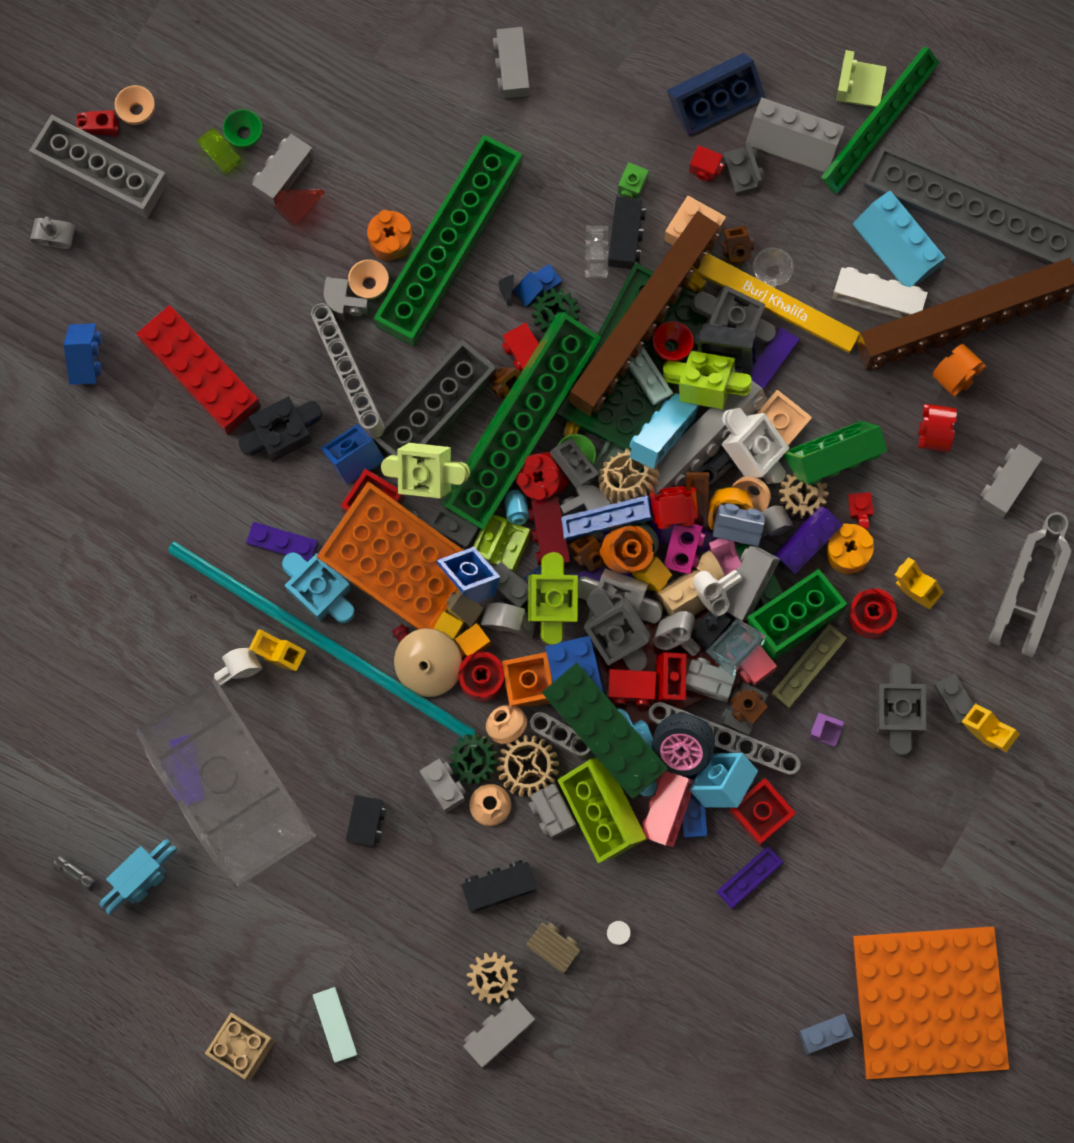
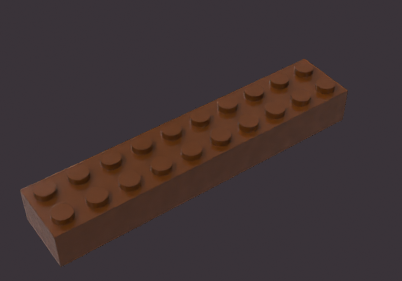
[568,211,720,417]
[856,257,1074,370]

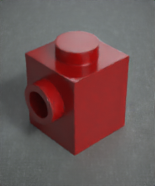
[689,145,725,182]

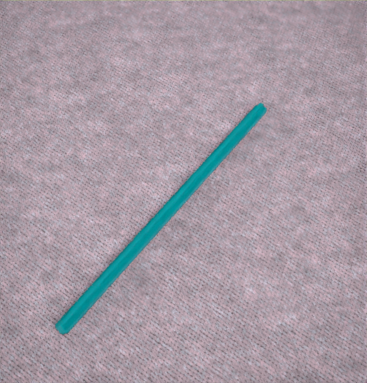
[168,542,476,738]

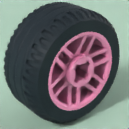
[652,713,715,776]

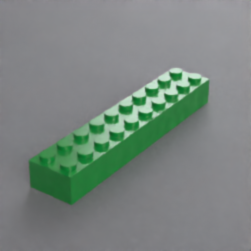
[374,135,523,347]
[440,313,602,530]

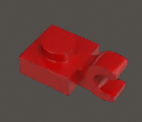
[848,492,874,531]

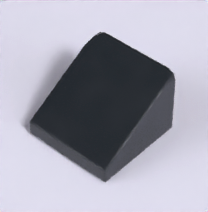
[498,274,514,306]

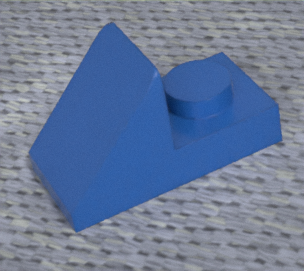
[513,264,562,308]

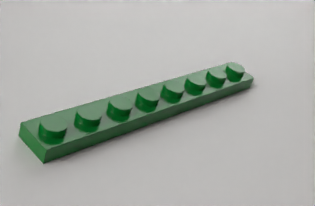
[821,47,939,194]

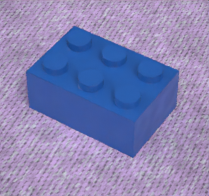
[545,636,606,695]

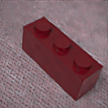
[528,496,570,568]

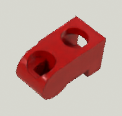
[76,110,119,137]

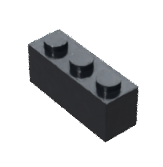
[608,196,646,269]
[461,860,537,913]

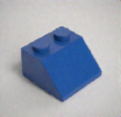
[321,424,384,485]
[436,547,500,603]

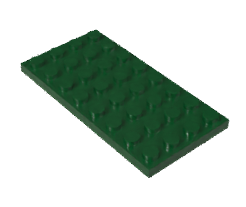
[555,263,707,452]

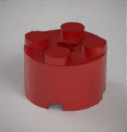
[918,404,957,452]
[516,452,569,500]
[650,486,699,529]
[848,588,897,639]
[458,652,505,703]

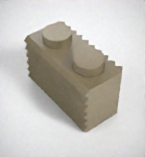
[526,922,580,974]

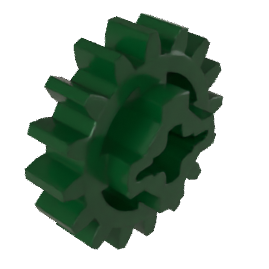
[532,288,580,333]
[449,734,499,784]

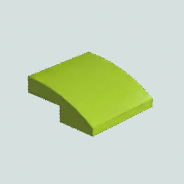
[473,514,532,573]

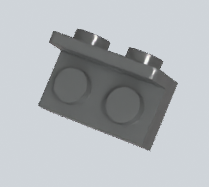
[723,142,765,195]
[550,438,599,488]

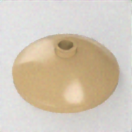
[394,628,462,697]

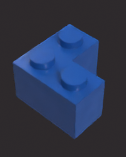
[64,323,102,385]

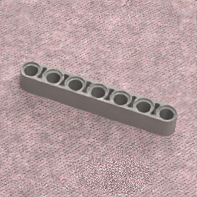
[311,303,385,438]
[648,702,801,775]

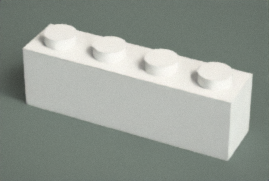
[832,267,928,318]

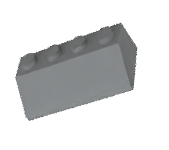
[746,97,844,174]

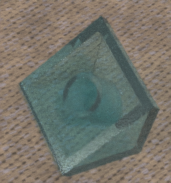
[706,619,766,676]

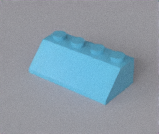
[853,191,946,287]

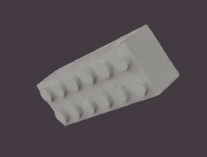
[29,114,169,218]

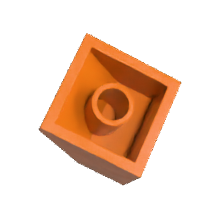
[502,652,553,706]

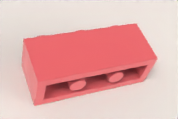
[641,771,694,847]

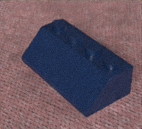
[667,53,766,136]

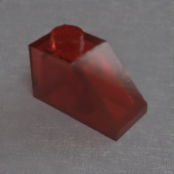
[272,189,325,225]

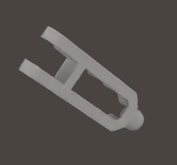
[988,512,1072,658]

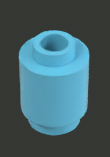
[504,490,529,525]

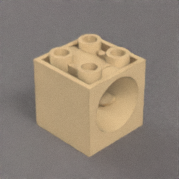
[205,1013,276,1081]

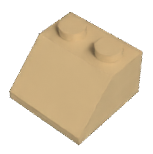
[653,570,707,616]

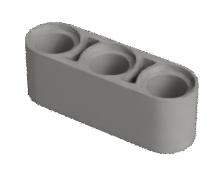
[530,712,591,759]

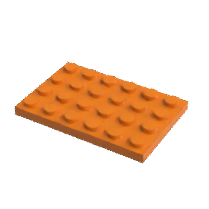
[316,482,463,630]

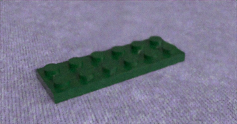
[541,662,668,799]

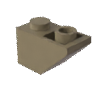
[446,590,484,629]

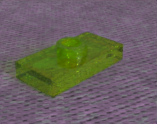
[197,127,242,174]

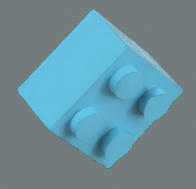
[689,753,758,807]

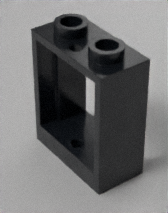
[695,323,757,378]

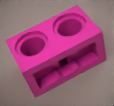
[664,523,705,574]

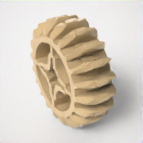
[598,448,660,504]
[497,735,559,798]

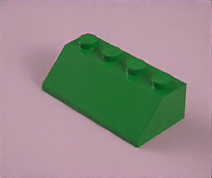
[783,421,887,485]
[747,569,847,661]

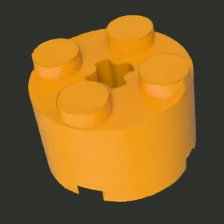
[708,487,754,530]
[826,524,874,575]

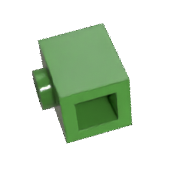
[618,162,649,199]

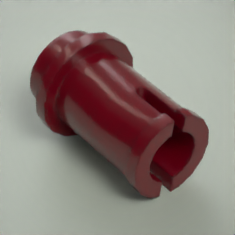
[392,624,409,643]

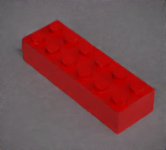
[136,305,261,435]

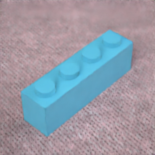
[630,393,699,469]

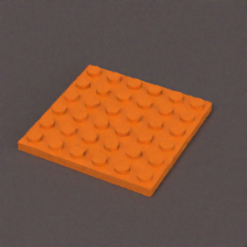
[853,926,1009,1080]

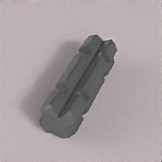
[53,856,95,890]

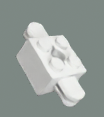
[722,408,789,484]

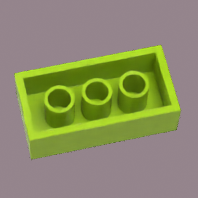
[558,758,646,864]

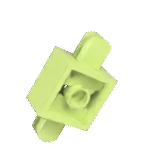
[381,443,470,498]

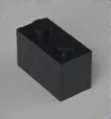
[346,795,387,848]

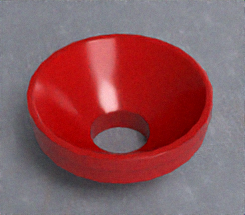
[652,321,694,362]

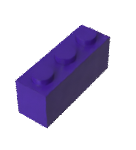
[773,506,843,574]

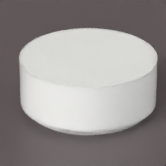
[607,921,630,945]

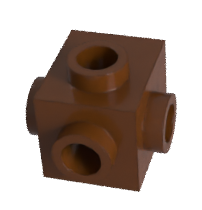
[721,226,754,263]
[490,367,521,399]
[569,535,604,572]
[730,688,768,728]

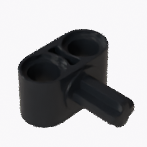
[691,610,734,650]

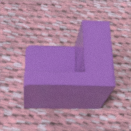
[809,713,845,747]

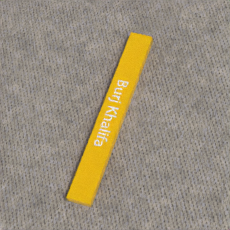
[694,253,860,353]

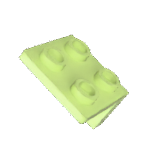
[836,50,886,108]

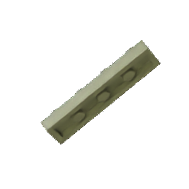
[771,624,847,709]

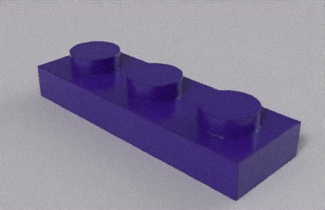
[246,522,318,562]

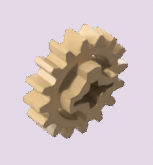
[778,473,828,519]
[467,952,518,1004]

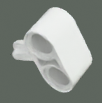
[693,570,742,616]
[214,648,262,685]

